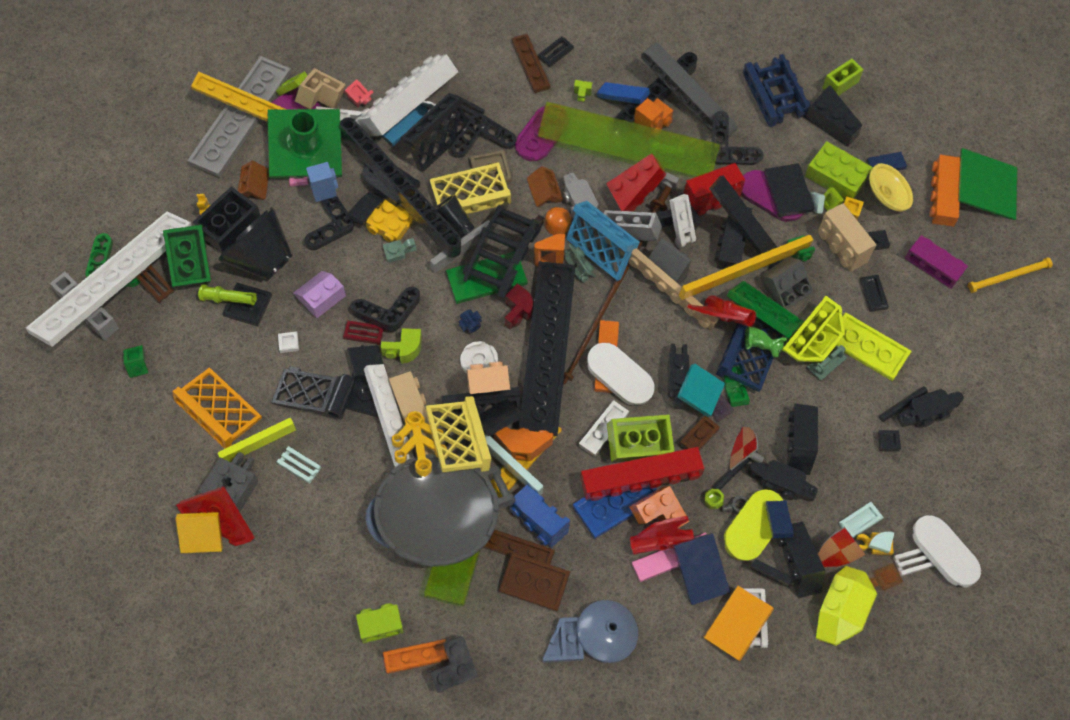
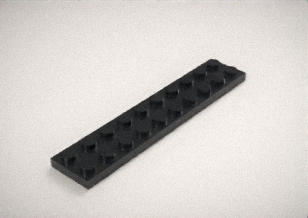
[519,261,576,436]

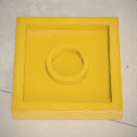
[176,512,223,553]

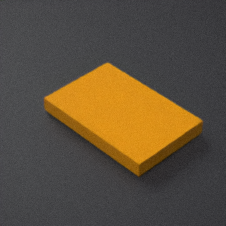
[704,586,774,662]

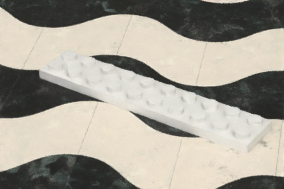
[26,212,192,347]

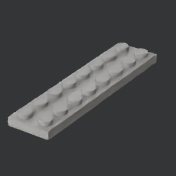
[187,56,291,178]

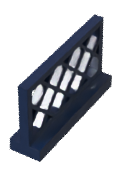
[715,317,783,392]

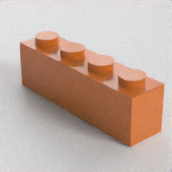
[930,155,960,227]

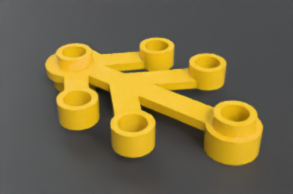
[392,411,447,477]

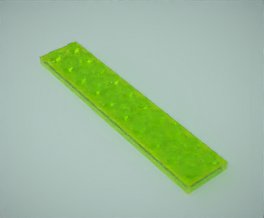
[538,101,720,176]

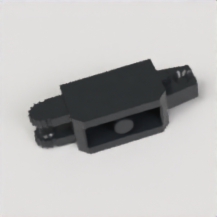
[667,343,689,409]
[897,389,964,427]
[747,460,818,501]

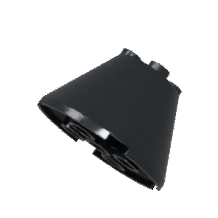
[218,207,293,281]

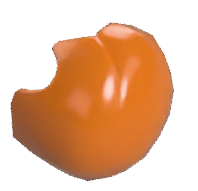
[544,207,572,235]

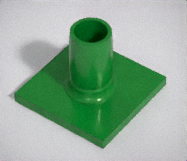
[268,109,342,179]

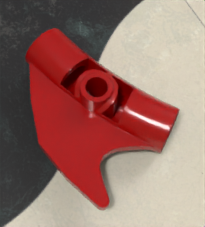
[687,295,756,327]
[630,516,694,555]

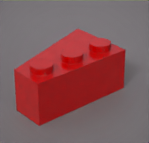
[606,153,667,212]

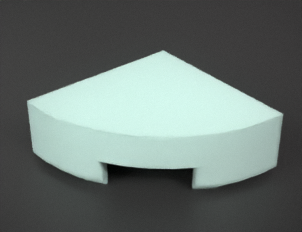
[809,192,825,213]
[868,532,894,553]

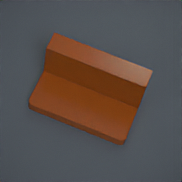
[238,160,269,200]
[527,166,563,207]

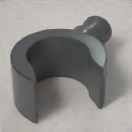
[721,496,748,514]

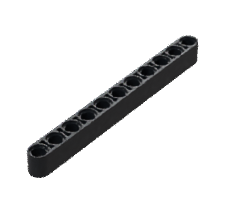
[340,117,461,258]

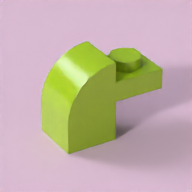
[381,328,422,364]

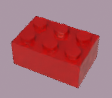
[684,163,745,216]

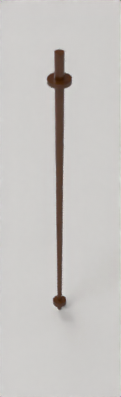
[563,186,671,385]

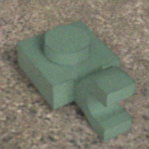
[383,238,417,263]

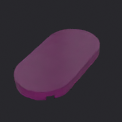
[516,105,569,161]
[741,170,804,222]

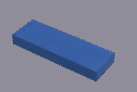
[597,82,650,104]

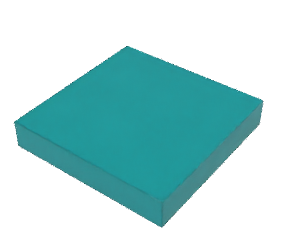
[677,363,725,417]

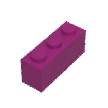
[904,235,968,289]

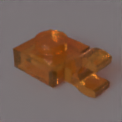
[870,563,903,591]

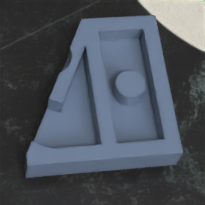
[543,617,584,663]

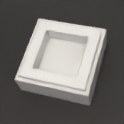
[278,332,299,353]

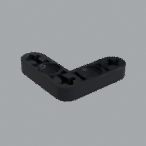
[711,110,764,164]
[452,113,516,158]
[305,196,354,250]
[351,287,420,332]

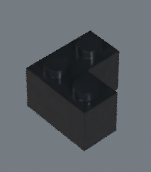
[429,635,478,693]

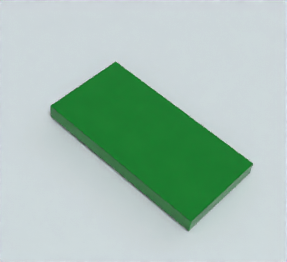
[446,251,528,304]
[727,281,804,338]

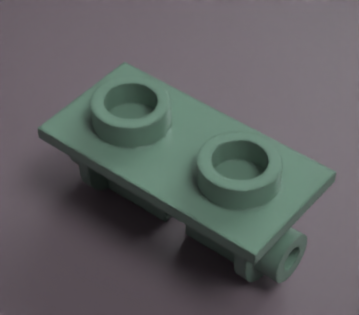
[564,244,596,283]
[807,345,847,381]

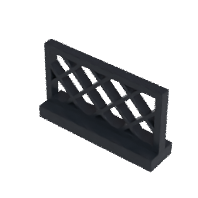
[400,93,468,172]
[441,387,521,444]

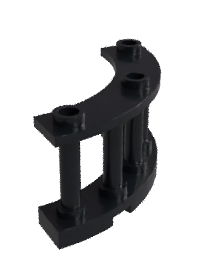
[463,201,545,298]

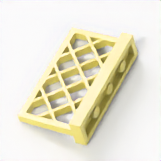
[430,163,511,214]
[426,396,491,472]

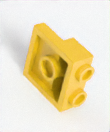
[366,200,415,243]

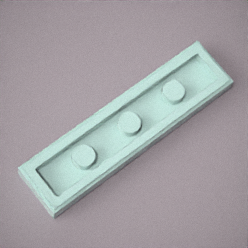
[485,434,543,495]

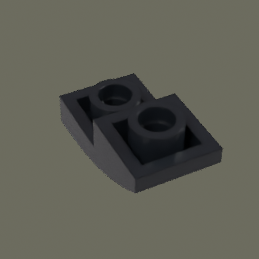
[347,192,384,225]

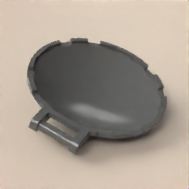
[374,454,516,566]

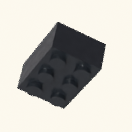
[192,186,261,253]

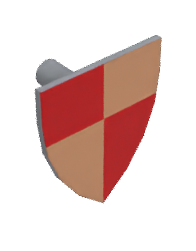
[730,427,764,470]
[818,527,865,567]

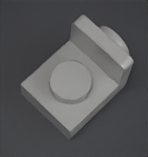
[653,172,680,193]

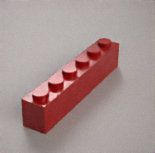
[580,447,704,501]

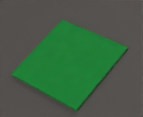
[958,148,1017,220]

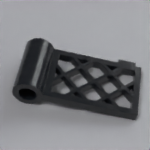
[271,366,355,419]

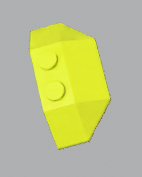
[782,296,845,362]
[816,566,877,646]

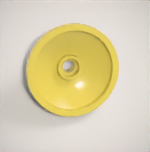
[869,164,913,212]

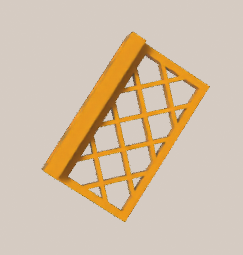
[172,367,262,449]

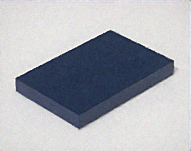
[673,533,730,605]

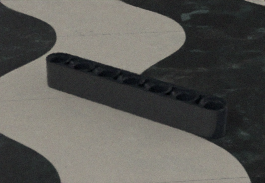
[613,52,698,137]

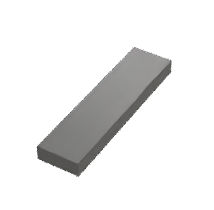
[430,220,490,273]

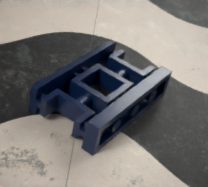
[742,54,811,127]

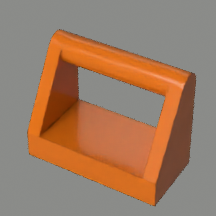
[534,234,565,266]

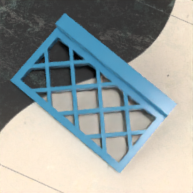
[566,201,640,281]

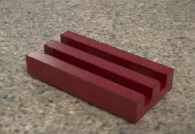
[343,320,384,345]

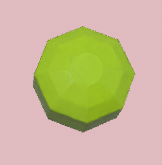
[705,488,724,509]

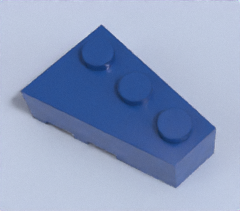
[509,484,570,548]

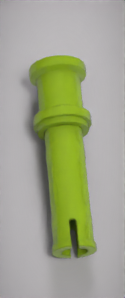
[198,284,257,305]

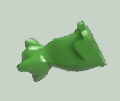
[745,327,787,358]

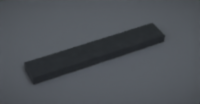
[709,175,784,269]

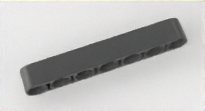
[641,43,737,141]

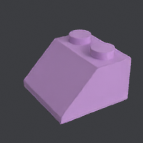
[293,271,346,318]

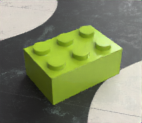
[805,141,873,199]
[607,415,675,463]

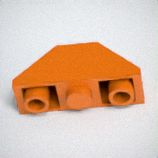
[494,427,553,461]

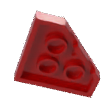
[176,486,255,546]

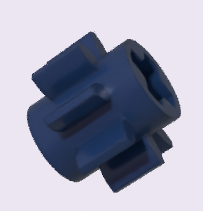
[458,309,482,333]

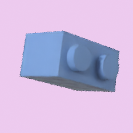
[306,162,338,202]

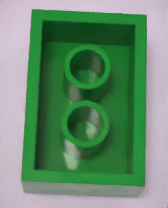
[163,224,212,287]

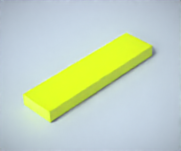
[218,418,296,462]

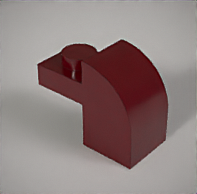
[505,283,533,330]

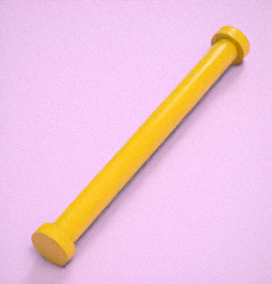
[968,257,1053,293]

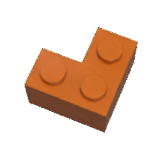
[633,98,673,141]
[629,486,689,528]

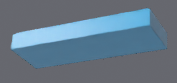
[381,104,429,146]

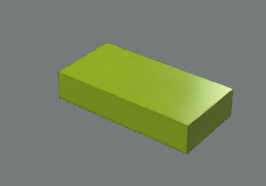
[276,71,308,96]

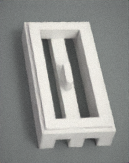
[893,548,934,576]

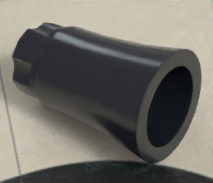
[435,194,474,237]

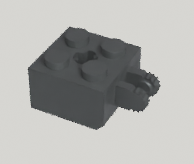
[199,452,258,512]

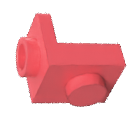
[344,80,374,107]

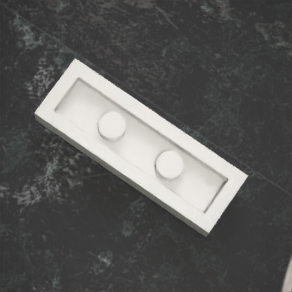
[579,400,629,457]

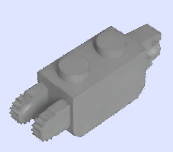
[563,173,598,230]

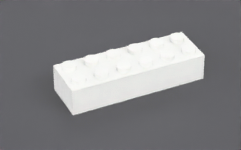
[357,54,458,137]

